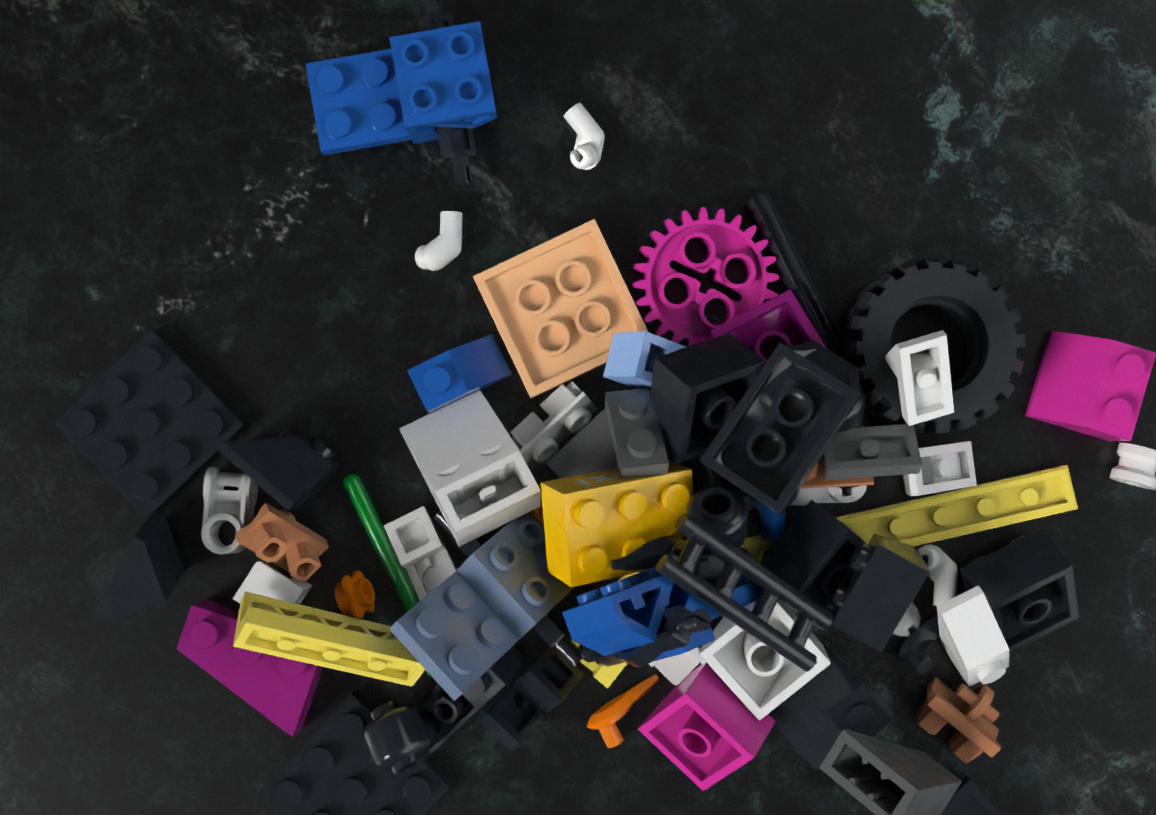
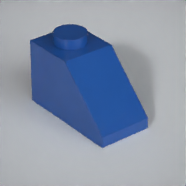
[407,334,512,413]

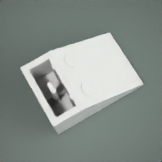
[399,390,541,546]

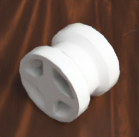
[1109,443,1156,490]

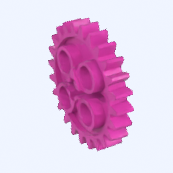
[632,207,779,347]

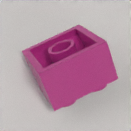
[1025,331,1156,442]
[638,663,776,791]

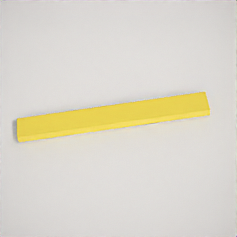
[739,465,1078,563]

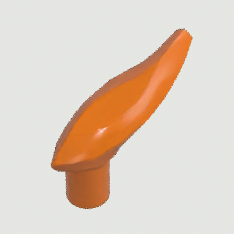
[587,674,659,748]

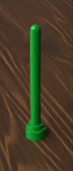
[343,474,430,676]

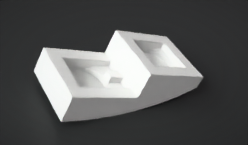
[384,506,457,601]

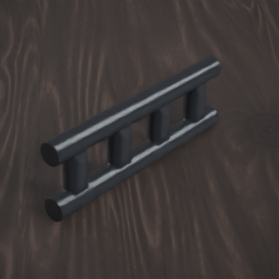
[655,513,834,672]

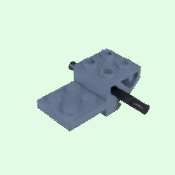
[389,511,583,701]

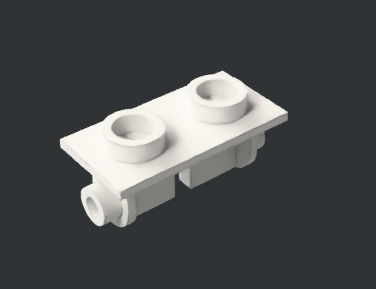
[510,381,597,470]

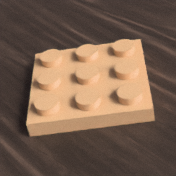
[473,219,648,399]

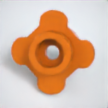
[335,570,375,619]

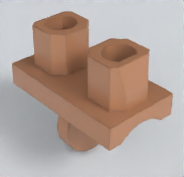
[235,503,329,582]
[916,677,1001,764]

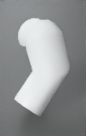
[564,103,605,170]

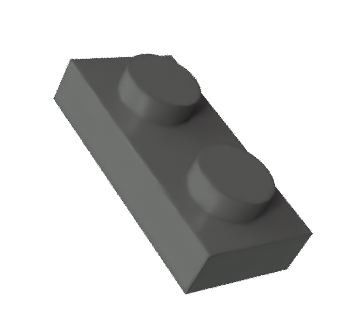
[605,388,669,479]
[821,424,922,480]

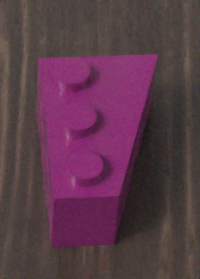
[176,599,324,737]

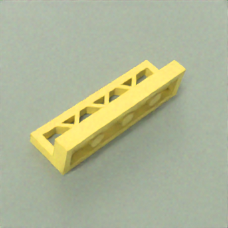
[233,592,425,687]

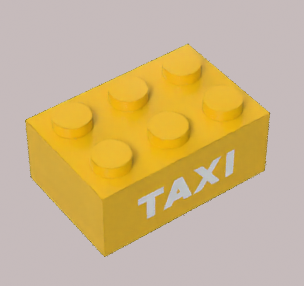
[540,460,693,587]

